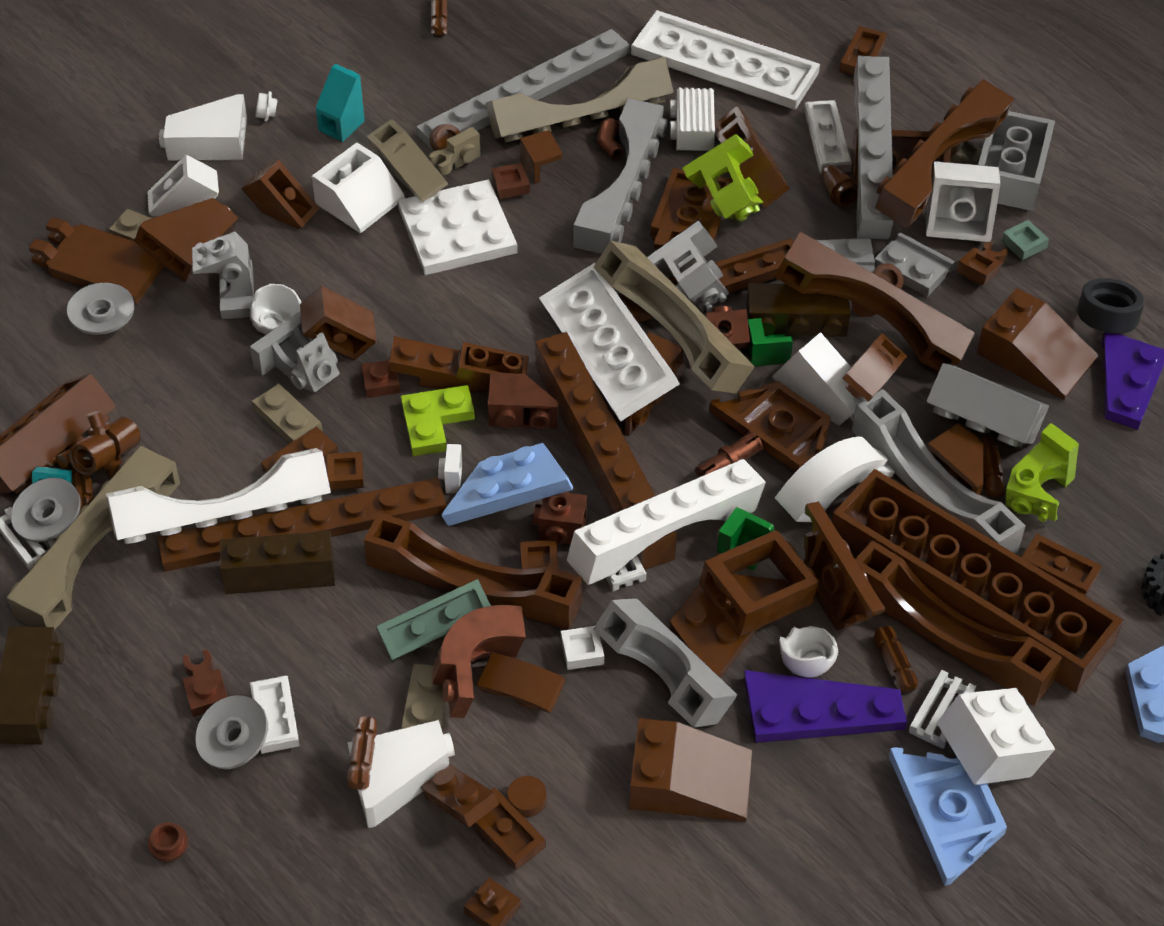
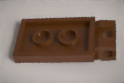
[650,168,733,267]
[29,217,164,305]

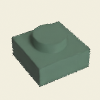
[1002,220,1049,260]

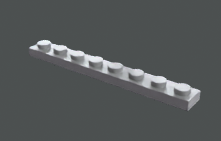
[417,29,630,151]

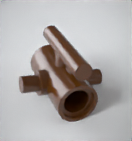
[56,411,141,480]

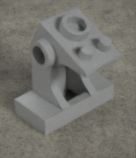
[647,221,729,312]
[192,232,254,319]
[250,311,340,393]

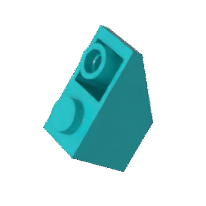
[315,63,365,142]

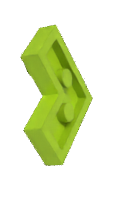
[401,385,475,457]

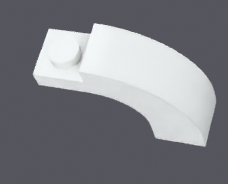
[775,437,895,522]

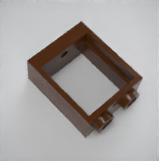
[699,530,819,636]

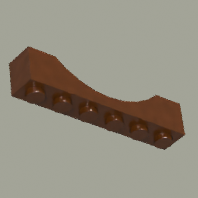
[875,79,1015,229]
[774,232,975,372]
[364,513,583,630]
[855,540,1062,706]

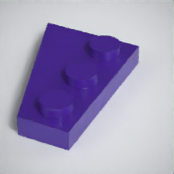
[1102,332,1164,430]

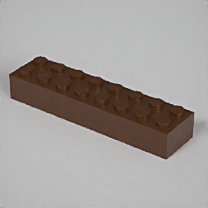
[832,469,1123,693]

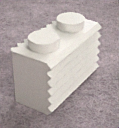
[670,88,715,151]

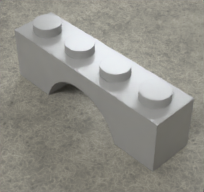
[593,598,737,728]

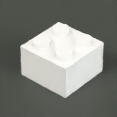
[925,161,1001,242]
[937,688,1055,785]

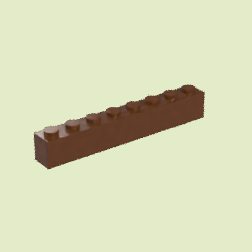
[535,332,677,570]

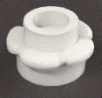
[255,91,277,122]

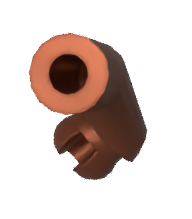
[596,118,624,160]

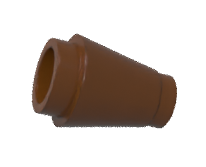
[821,165,858,207]

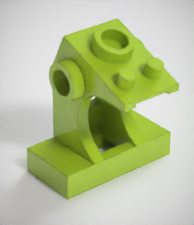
[683,134,763,222]
[1005,423,1079,522]

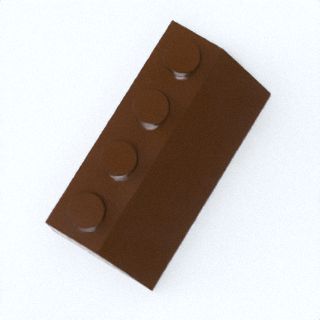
[0,373,116,495]

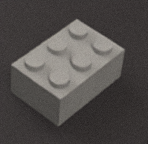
[978,111,1055,211]
[926,363,1049,447]

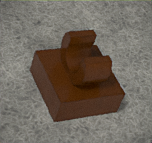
[464,877,521,926]

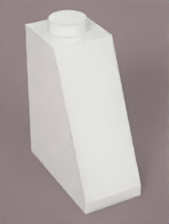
[159,94,247,161]
[772,333,865,426]
[348,720,455,828]

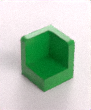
[747,318,793,366]
[717,507,774,570]

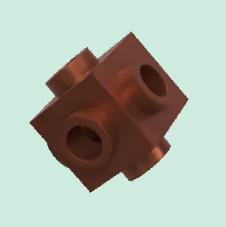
[705,306,750,349]
[533,492,587,544]

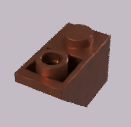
[488,373,558,429]

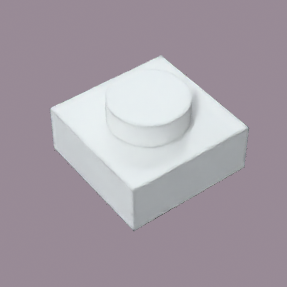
[438,444,462,494]
[561,626,604,670]

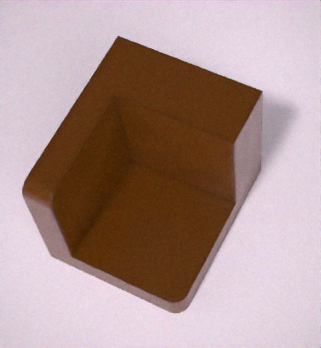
[520,130,562,184]

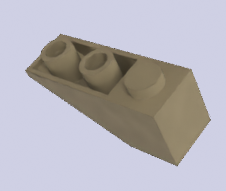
[366,119,448,202]

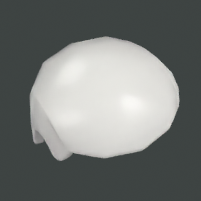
[250,284,301,335]
[779,626,838,678]

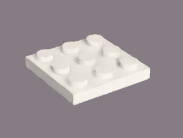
[398,179,518,275]

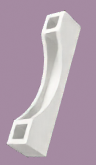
[106,448,331,544]
[567,459,766,585]

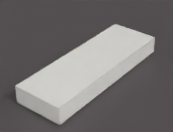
[804,100,852,174]

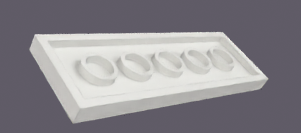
[631,10,820,110]
[539,263,680,421]

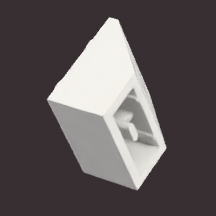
[312,142,405,233]

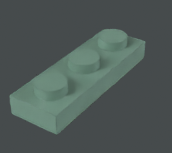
[376,579,491,661]

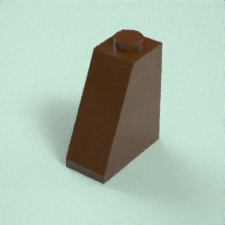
[134,198,238,282]

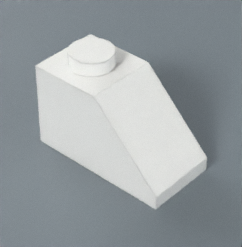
[148,155,219,217]

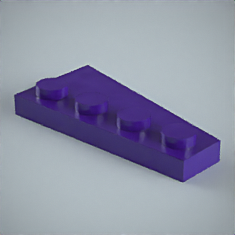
[744,670,907,743]

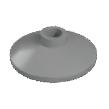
[67,283,135,335]
[11,478,81,542]
[195,695,268,769]

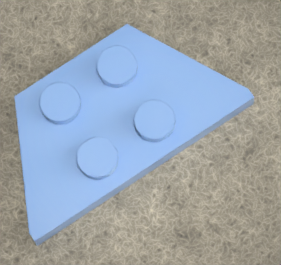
[442,443,573,526]
[1125,645,1164,743]
[889,747,1007,886]

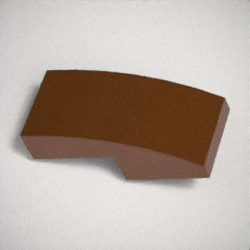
[477,652,566,713]

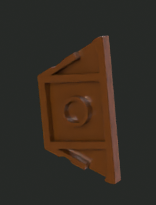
[709,381,831,472]
[804,501,885,631]
[669,574,789,679]

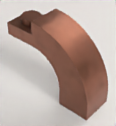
[432,605,526,718]

